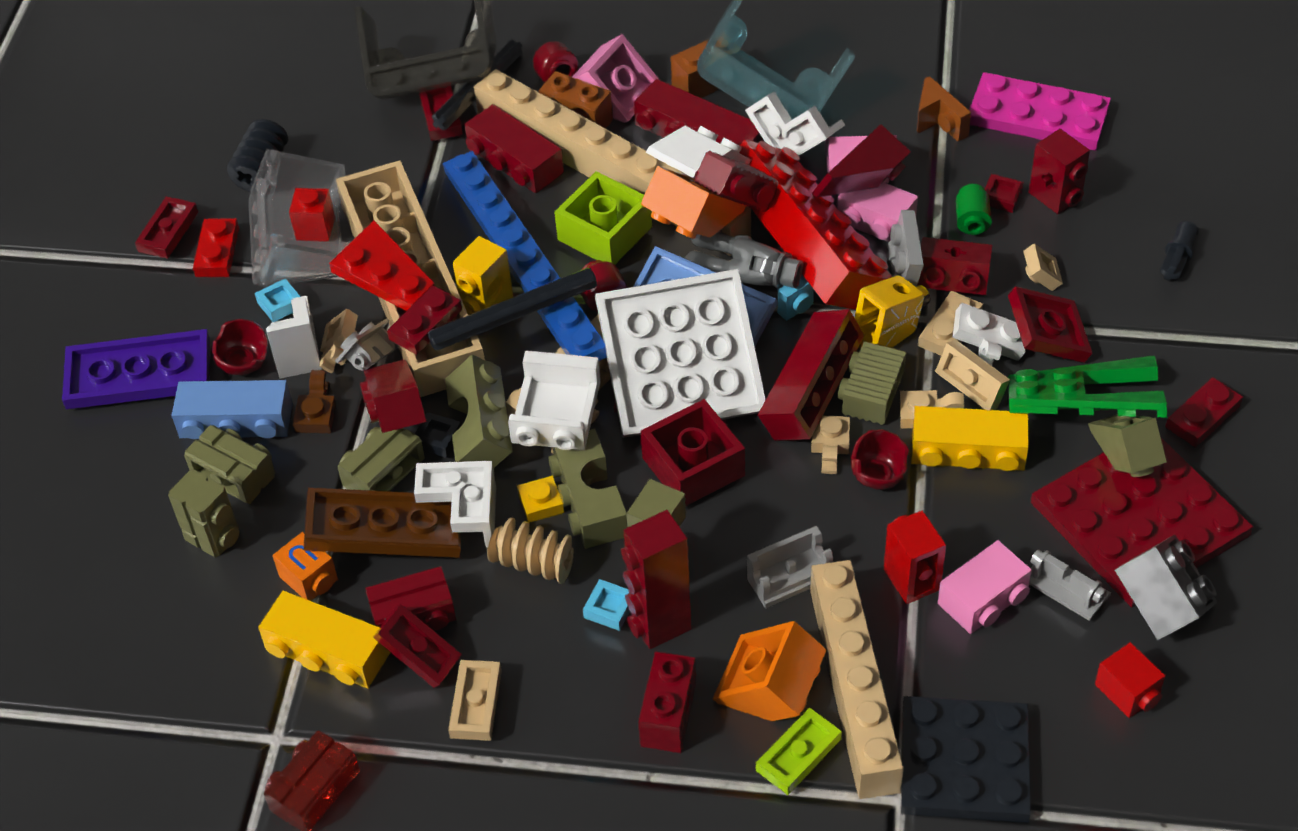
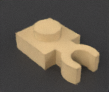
[319,308,358,373]

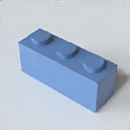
[172,380,293,439]

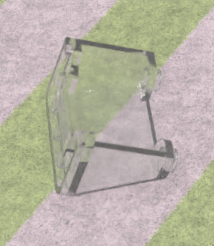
[249,149,349,287]

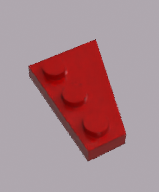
[329,220,435,311]

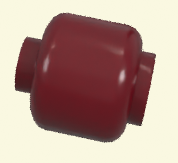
[533,41,579,83]
[580,260,628,312]

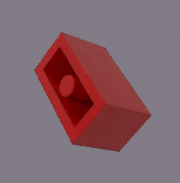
[883,510,946,604]

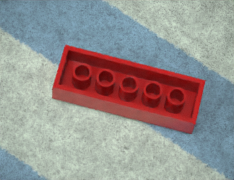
[739,139,892,310]

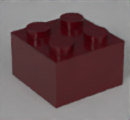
[641,399,745,506]

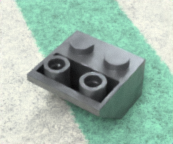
[1115,535,1218,640]

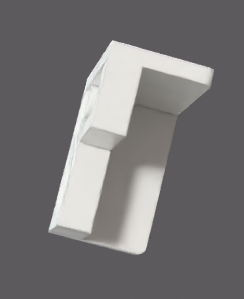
[745,92,845,156]
[266,296,322,379]
[414,461,496,548]

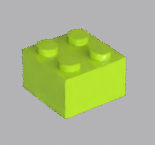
[555,171,652,264]

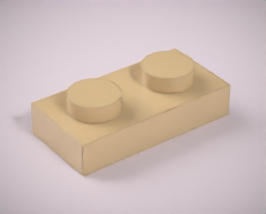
[918,291,983,356]
[935,339,1010,410]
[449,660,502,741]

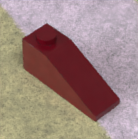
[812,124,911,197]

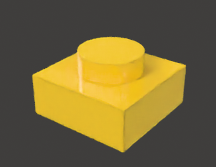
[517,475,564,523]

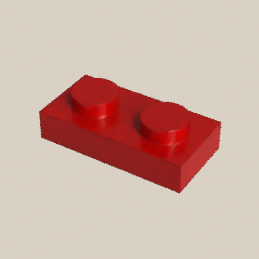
[193,218,239,277]

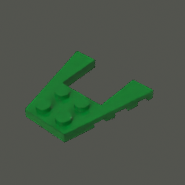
[1008,356,1167,418]

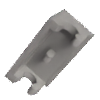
[747,526,833,609]

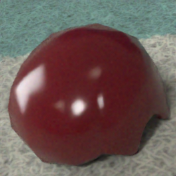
[212,318,268,376]
[851,429,909,490]

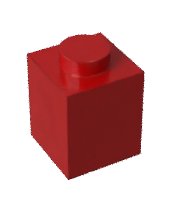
[289,188,335,242]
[1095,642,1165,718]

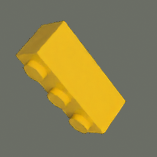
[911,406,1028,471]
[258,591,390,688]

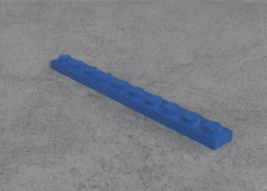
[443,151,607,361]

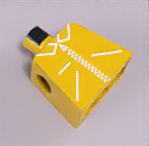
[854,275,931,348]

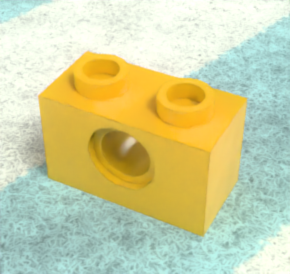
[453,236,513,315]

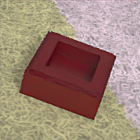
[985,174,1024,213]

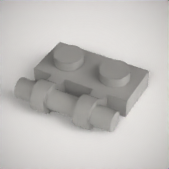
[886,210,924,287]

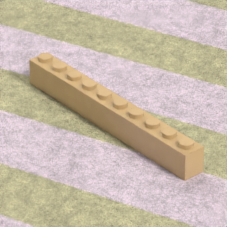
[474,69,751,256]

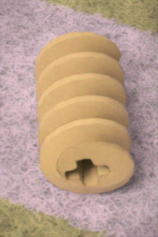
[487,517,574,584]

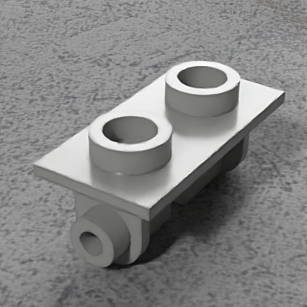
[335,318,396,370]
[1029,549,1111,621]

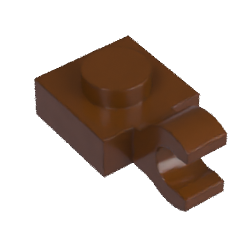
[293,370,336,433]

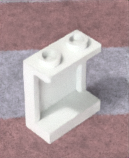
[508,351,600,450]

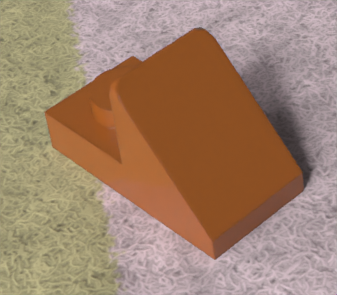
[917,76,971,142]

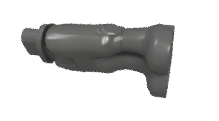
[685,230,804,289]

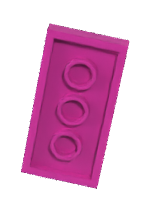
[969,72,1111,151]

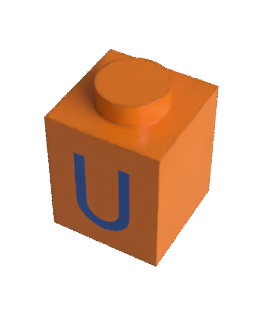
[272,532,338,601]

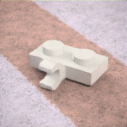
[953,303,1025,366]

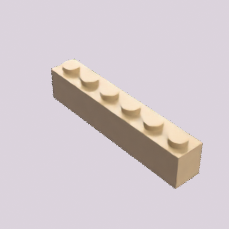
[810,560,903,799]

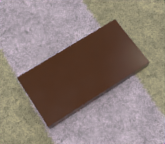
[304,488,461,558]

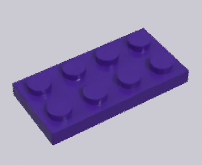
[62,329,210,409]

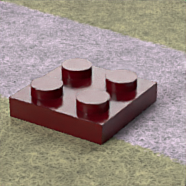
[1008,286,1093,363]

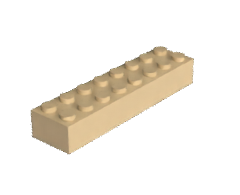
[336,160,485,397]

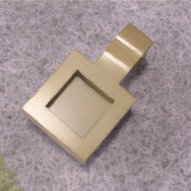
[900,390,964,429]
[811,416,850,474]

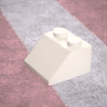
[646,126,751,178]

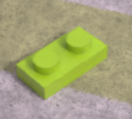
[756,708,842,795]

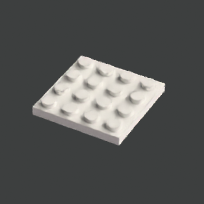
[595,269,765,438]

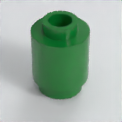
[955,184,992,235]

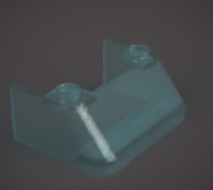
[697,0,855,119]

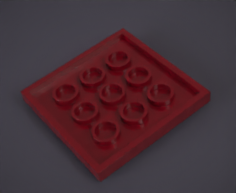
[1031,438,1253,608]

